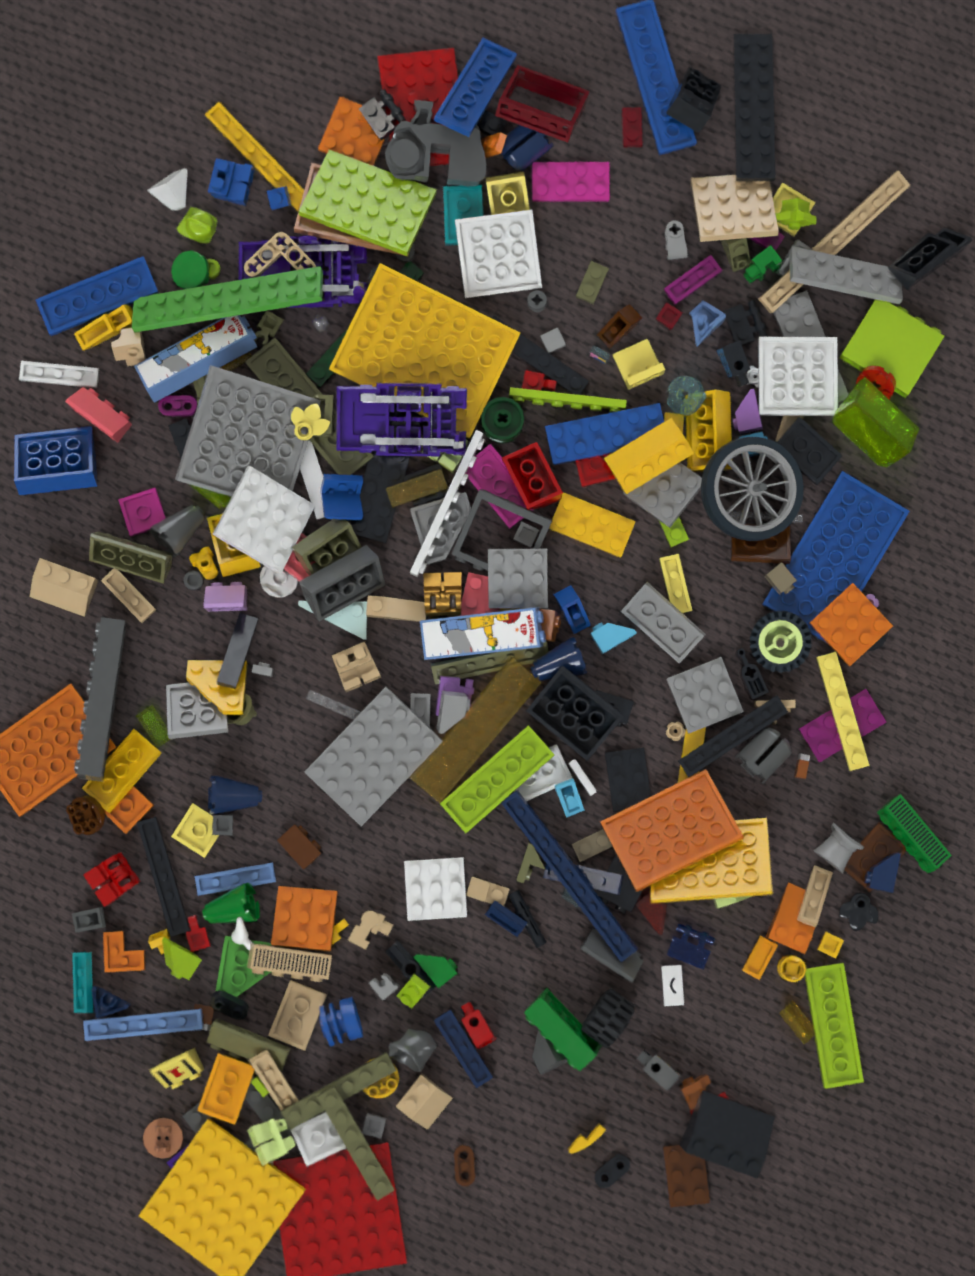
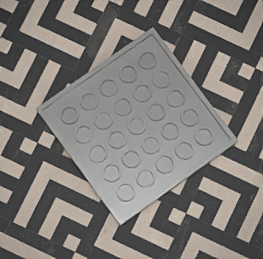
[175,365,321,497]

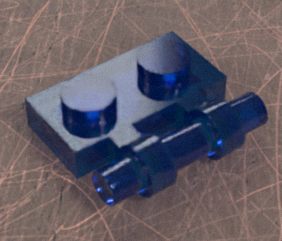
[666,923,715,970]

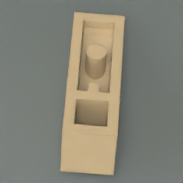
[366,596,426,622]

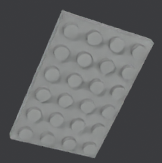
[304,687,443,826]

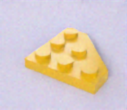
[186,660,247,715]

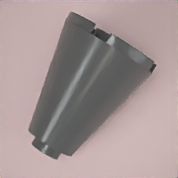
[150,505,205,557]

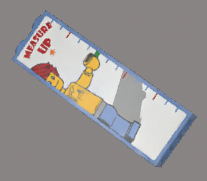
[134,315,257,403]
[420,607,546,660]

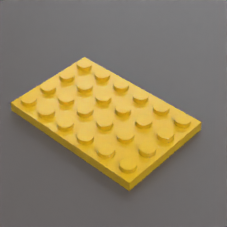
[651,818,773,903]

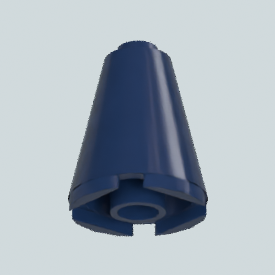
[530,637,587,681]
[208,775,262,815]

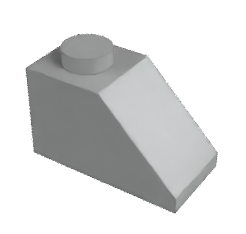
[436,691,470,734]

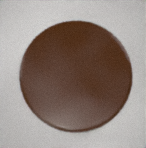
[66,795,105,835]

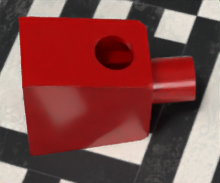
[460,1002,497,1049]

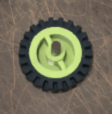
[750,611,812,672]

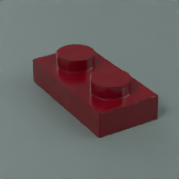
[622,107,642,147]

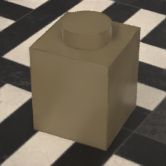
[764,562,797,595]

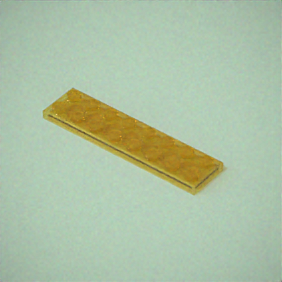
[409,657,541,803]

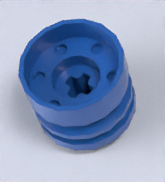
[319,997,364,1047]

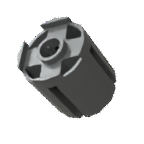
[735,727,792,784]

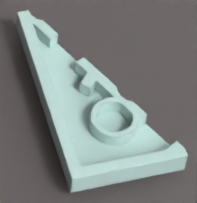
[298,601,367,640]

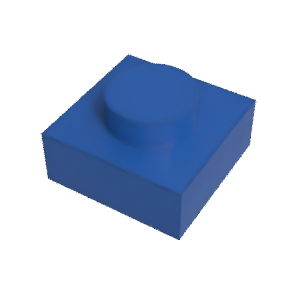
[267,186,292,210]

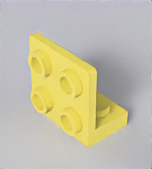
[613,339,665,390]

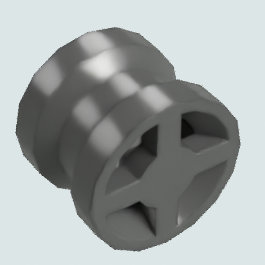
[527,290,547,312]

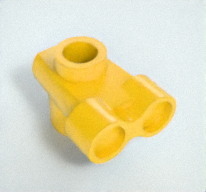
[189,547,218,580]

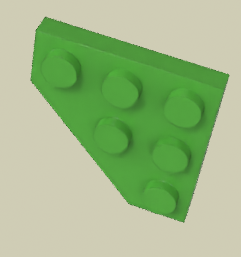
[216,936,284,997]

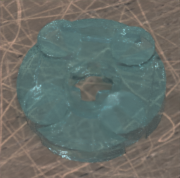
[667,376,706,415]

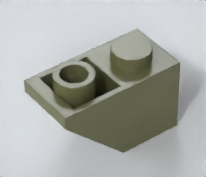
[721,238,751,272]

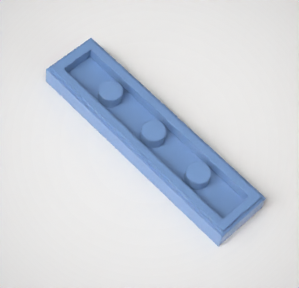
[195,862,276,896]

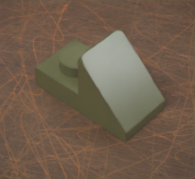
[516,843,545,883]

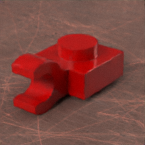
[521,370,557,391]
[186,915,211,952]

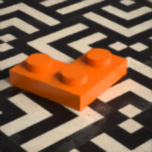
[103,931,146,972]

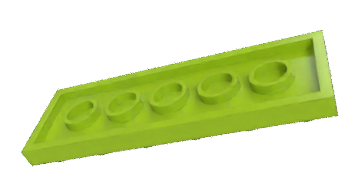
[440,725,555,833]
[804,963,864,1089]

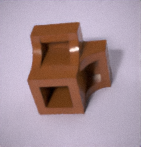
[539,609,561,642]
[679,1073,711,1110]

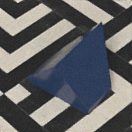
[92,985,131,1019]

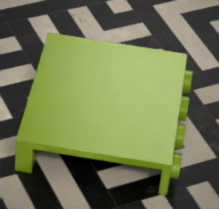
[839,299,945,398]

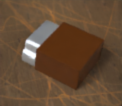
[194,1003,215,1031]

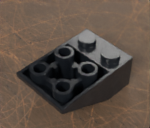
[666,66,721,133]

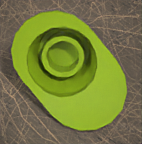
[177,207,217,243]

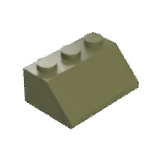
[291,519,361,576]

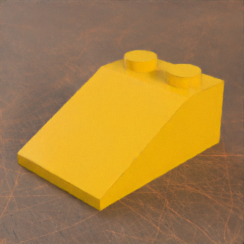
[207,514,261,577]

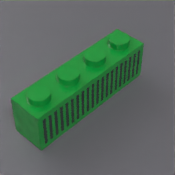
[877,794,952,874]

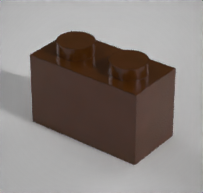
[277,824,322,870]

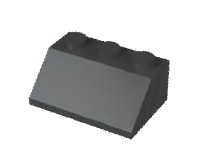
[580,927,643,982]

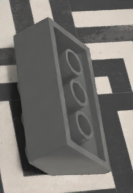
[299,545,385,622]

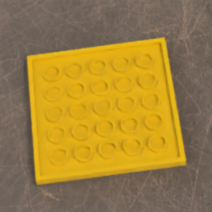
[139,1118,306,1276]

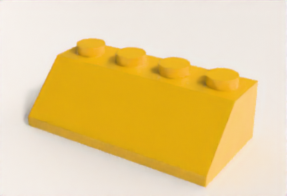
[685,389,732,472]
[604,418,694,494]

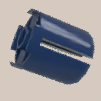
[501,125,554,171]

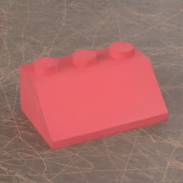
[65,387,132,443]

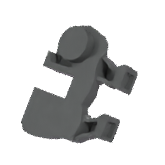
[385,100,486,187]

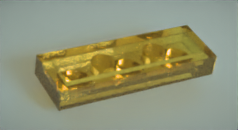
[386,469,448,508]

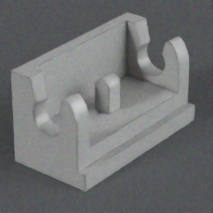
[369,973,400,1000]

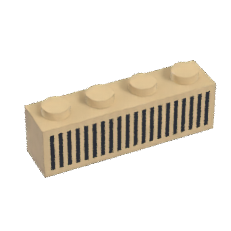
[247,943,332,982]

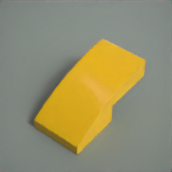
[568,1123,606,1154]

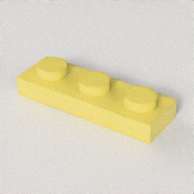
[659,554,692,613]

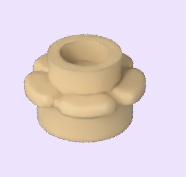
[666,722,685,741]

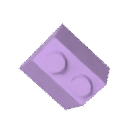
[204,582,247,612]

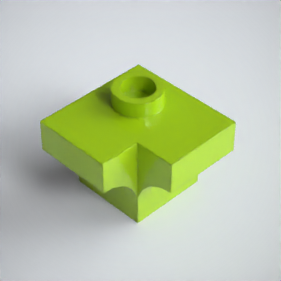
[775,198,817,230]

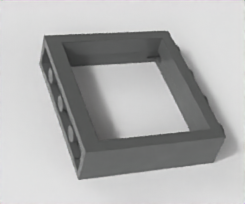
[452,489,553,571]

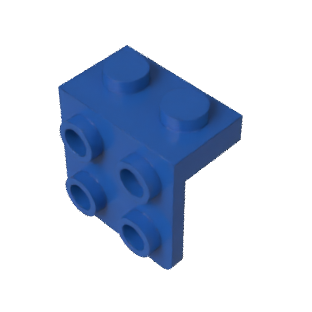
[320,474,363,520]

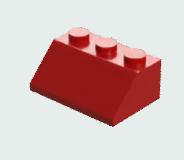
[502,442,563,510]

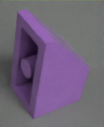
[733,389,763,434]

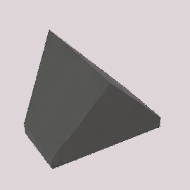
[532,1029,567,1075]

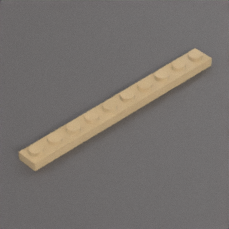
[758,170,910,313]

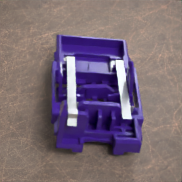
[239,236,367,308]

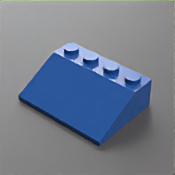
[14,426,97,495]

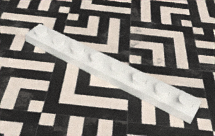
[410,430,485,577]

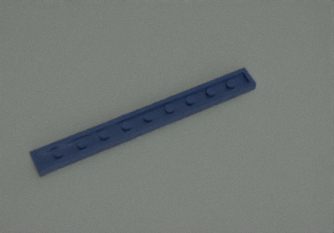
[501,790,638,962]

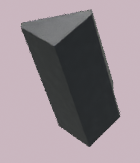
[888,228,972,290]

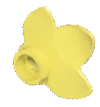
[291,404,330,440]

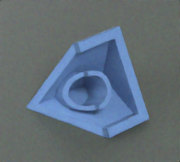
[689,300,726,347]

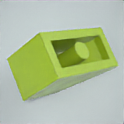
[162,937,202,980]

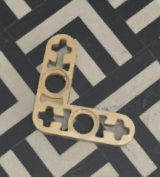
[244,232,316,278]

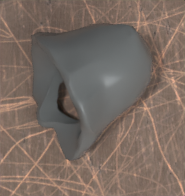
[388,1029,437,1073]

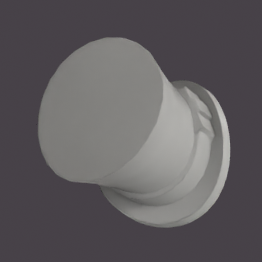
[813,823,864,874]

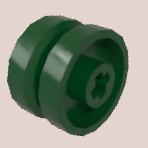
[481,397,524,444]

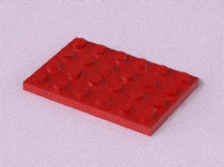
[377,48,458,166]

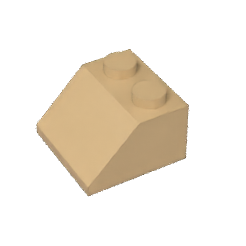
[396,1073,452,1130]

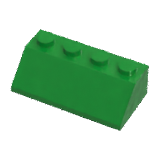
[524,988,602,1071]

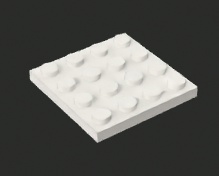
[455,210,542,298]
[758,337,838,416]
[212,466,315,574]

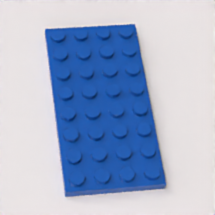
[762,471,910,645]

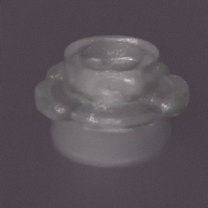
[312,314,329,333]

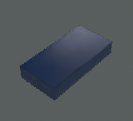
[485,900,527,937]

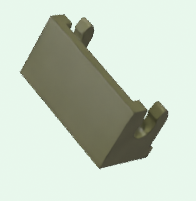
[313,395,334,437]

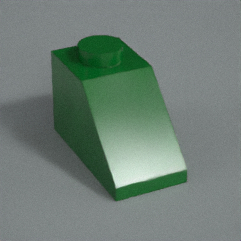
[414,954,458,988]

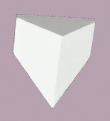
[147,169,187,210]

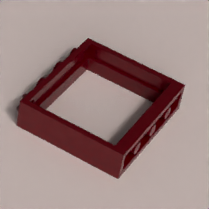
[495,65,590,142]

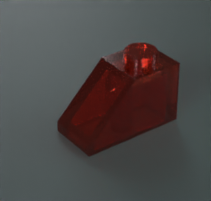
[635,891,667,936]

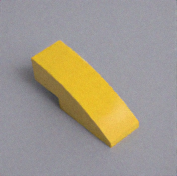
[74,305,133,351]

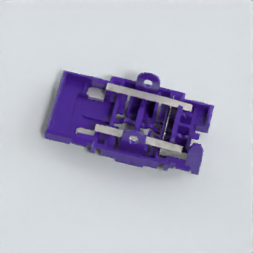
[336,382,467,456]

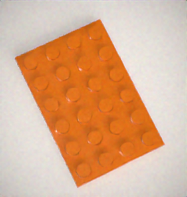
[0,684,117,817]
[600,769,744,892]

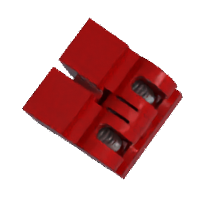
[83,852,140,907]

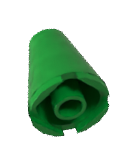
[202,882,260,923]

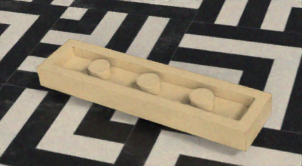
[250,1050,299,1110]

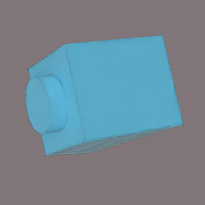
[590,622,637,654]

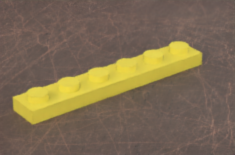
[816,652,869,771]

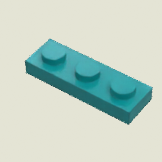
[72,952,93,1013]

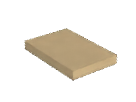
[268,980,328,1051]

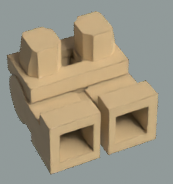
[332,642,382,693]
[348,911,393,950]

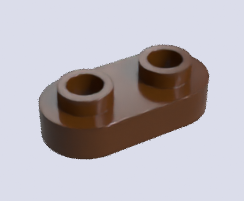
[454,1145,475,1186]

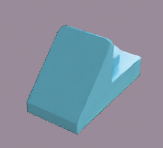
[555,778,584,818]

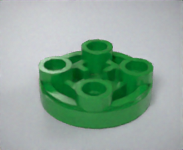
[171,251,209,289]

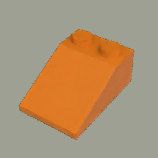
[766,882,815,954]

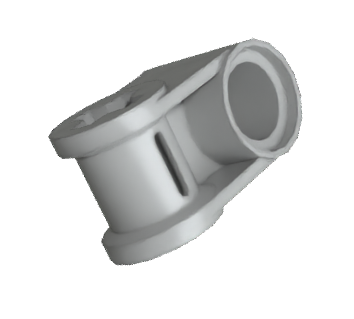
[665,220,687,260]

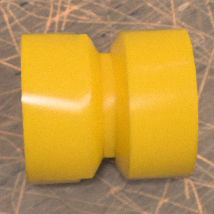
[777,955,806,982]

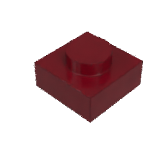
[656,302,683,330]

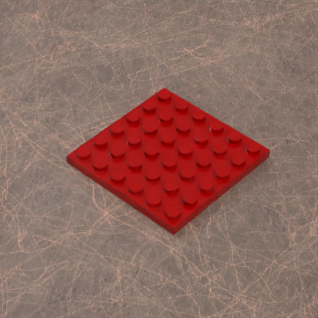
[271,1142,407,1276]

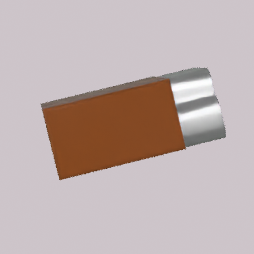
[794,754,810,779]

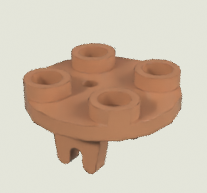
[143,1118,183,1158]

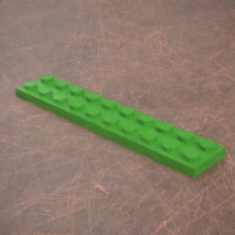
[132,266,323,333]

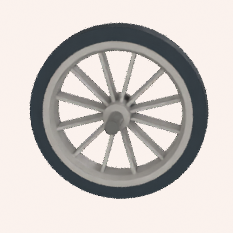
[701,437,803,541]

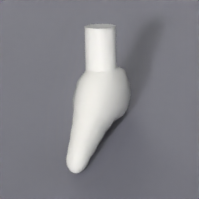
[231,917,253,951]

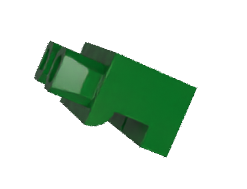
[743,245,783,284]

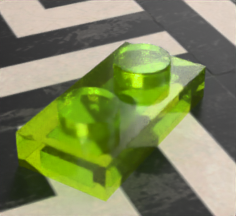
[136,705,171,748]

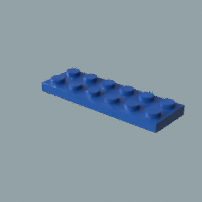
[434,38,517,137]
[35,256,159,336]
[545,403,664,465]

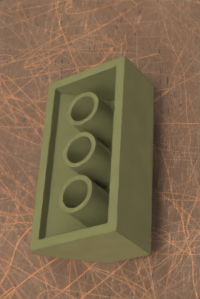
[89,532,173,584]
[207,1018,291,1071]

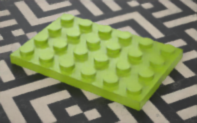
[299,150,437,256]

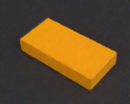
[742,935,778,980]

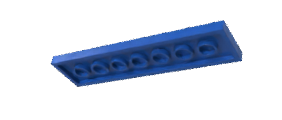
[616,0,697,155]

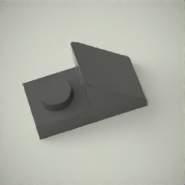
[72,907,106,933]

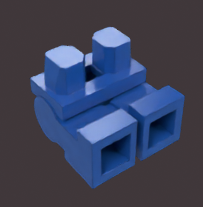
[208,158,255,206]

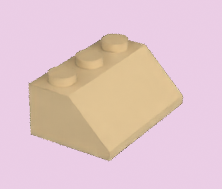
[30,558,99,617]

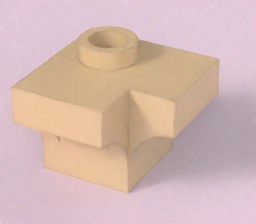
[111,328,146,366]

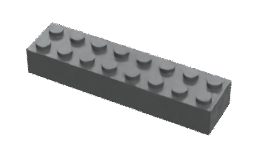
[74,617,126,782]

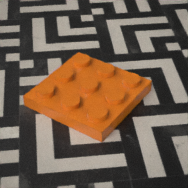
[318,97,386,166]
[809,583,893,666]
[271,886,338,951]

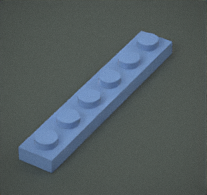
[83,1009,204,1041]

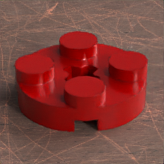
[856,366,896,403]

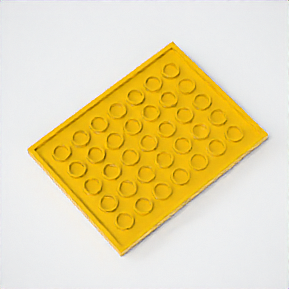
[329,263,520,439]

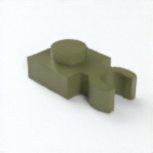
[254,310,284,347]

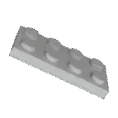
[621,582,706,664]

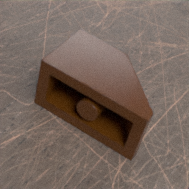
[597,304,642,349]

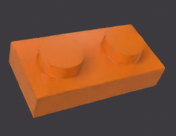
[481,132,507,158]

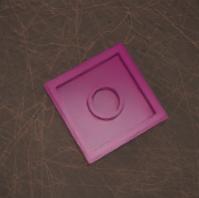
[118,488,166,537]

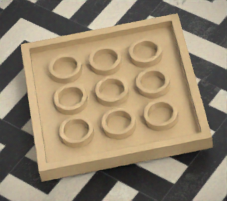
[691,175,779,242]

